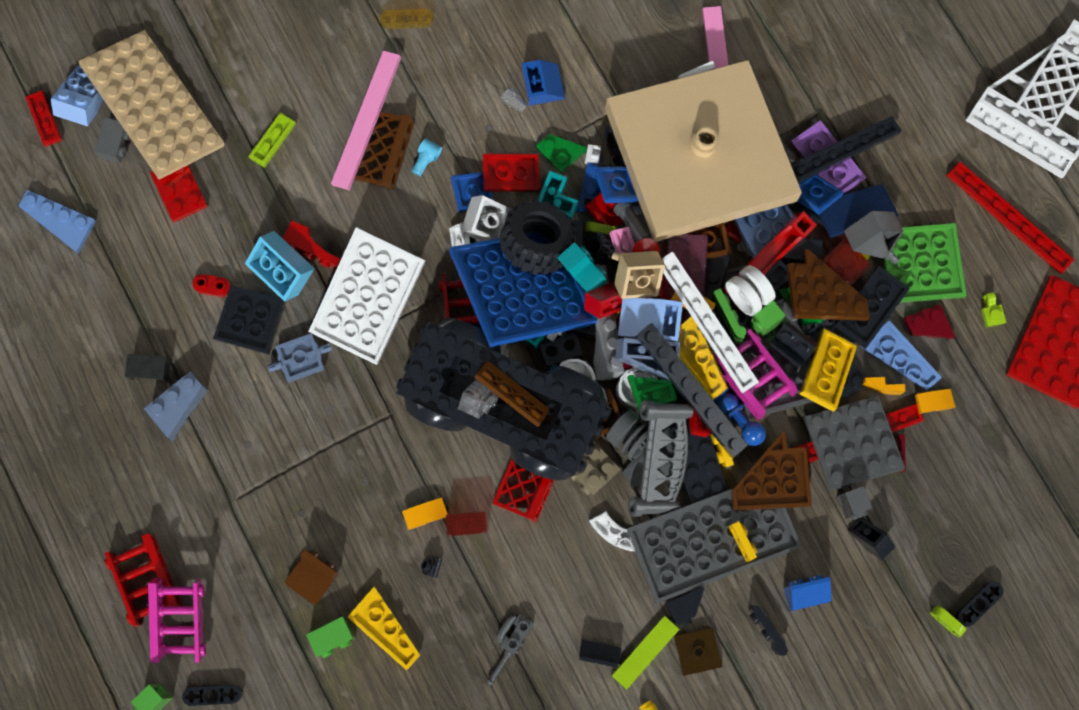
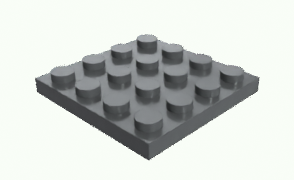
[804,396,905,491]

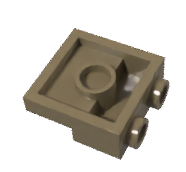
[570,442,621,497]

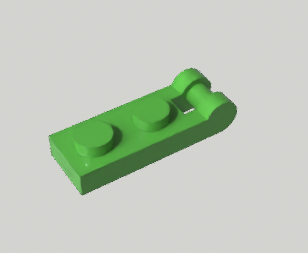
[712,289,746,343]

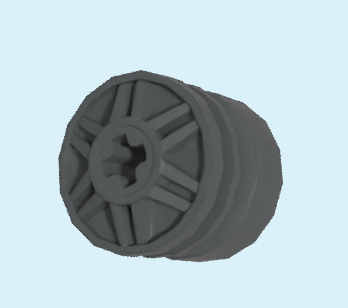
[606,409,649,461]

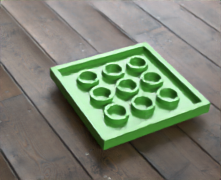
[883,223,967,303]

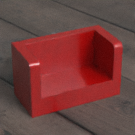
[584,282,622,319]

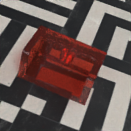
[446,512,487,537]

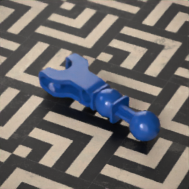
[713,388,766,446]

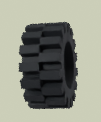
[582,232,615,265]

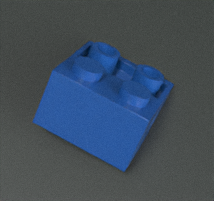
[522,60,565,106]
[783,574,832,611]

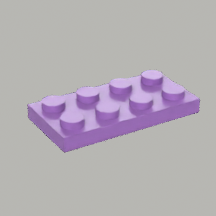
[790,121,866,195]

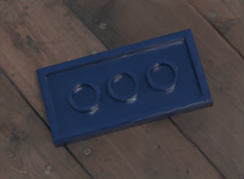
[819,184,899,238]

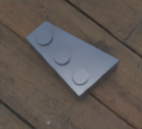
[615,338,680,381]
[144,371,207,441]

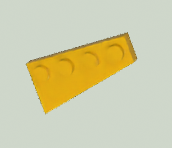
[678,316,728,400]
[348,587,420,671]

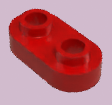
[192,274,231,297]

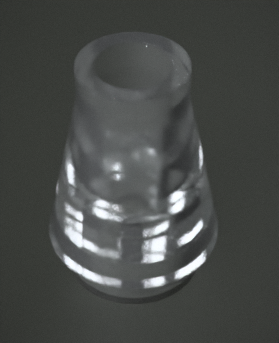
[500,87,528,113]

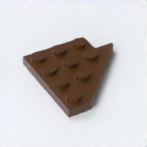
[787,249,870,321]
[731,432,812,511]

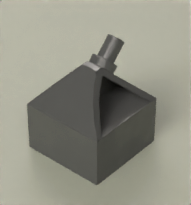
[844,211,904,264]

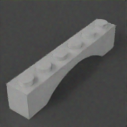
[583,264,624,380]

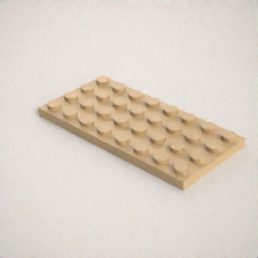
[79,30,224,180]

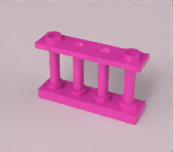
[713,329,798,421]
[148,578,206,663]

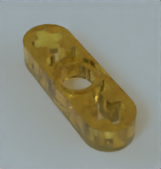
[380,8,433,29]

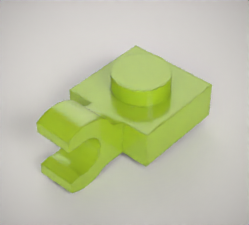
[981,292,1006,328]

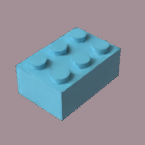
[245,231,315,301]

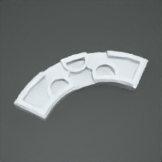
[589,511,635,552]

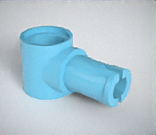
[411,138,442,177]

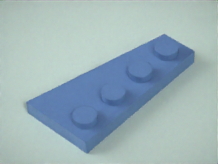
[19,190,96,254]
[860,321,942,391]

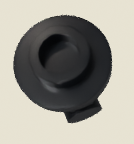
[421,556,442,578]

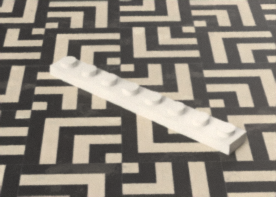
[662,252,759,393]

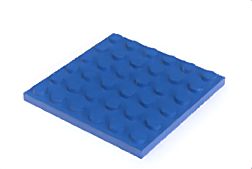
[449,232,598,347]

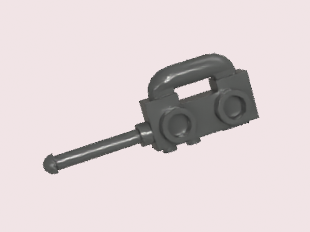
[487,614,534,685]

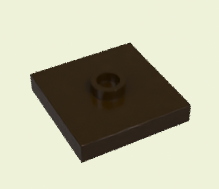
[674,627,722,676]

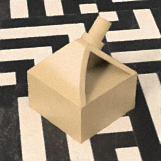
[612,251,665,299]

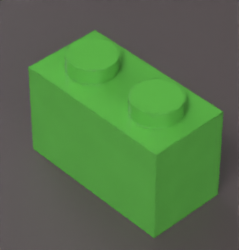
[750,301,786,339]
[306,616,355,659]
[131,683,173,710]

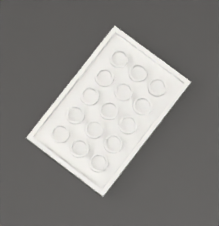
[308,227,426,365]

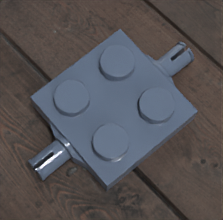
[267,333,332,383]

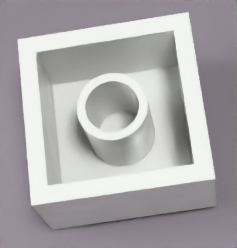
[461,195,512,241]

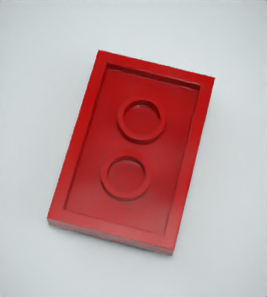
[482,154,540,192]
[150,165,208,222]

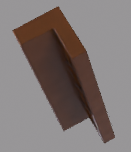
[474,360,550,427]

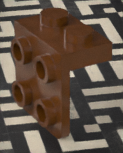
[285,549,339,605]

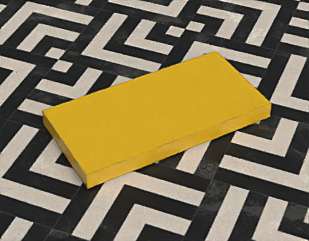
[800,328,857,412]

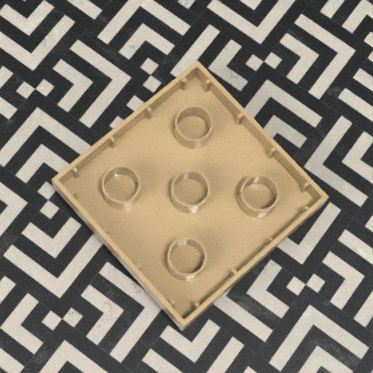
[605,60,802,242]

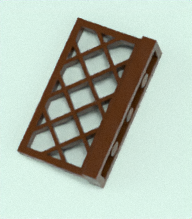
[354,112,415,191]

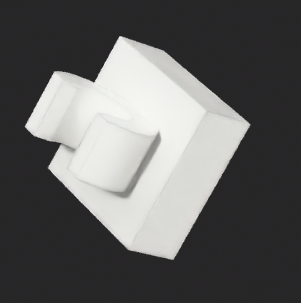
[585,144,601,164]

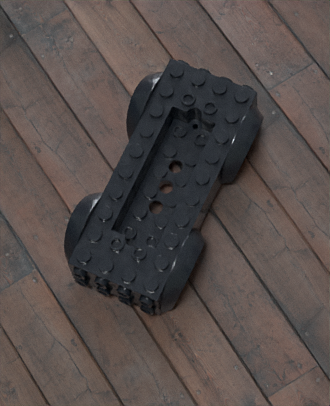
[396,317,612,481]

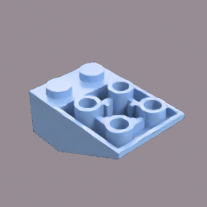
[51,65,103,126]
[618,298,683,342]

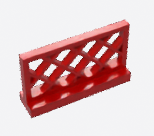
[492,459,555,523]

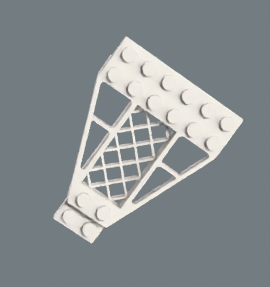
[965,19,1079,179]

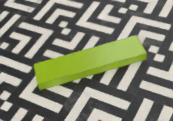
[612,616,679,690]

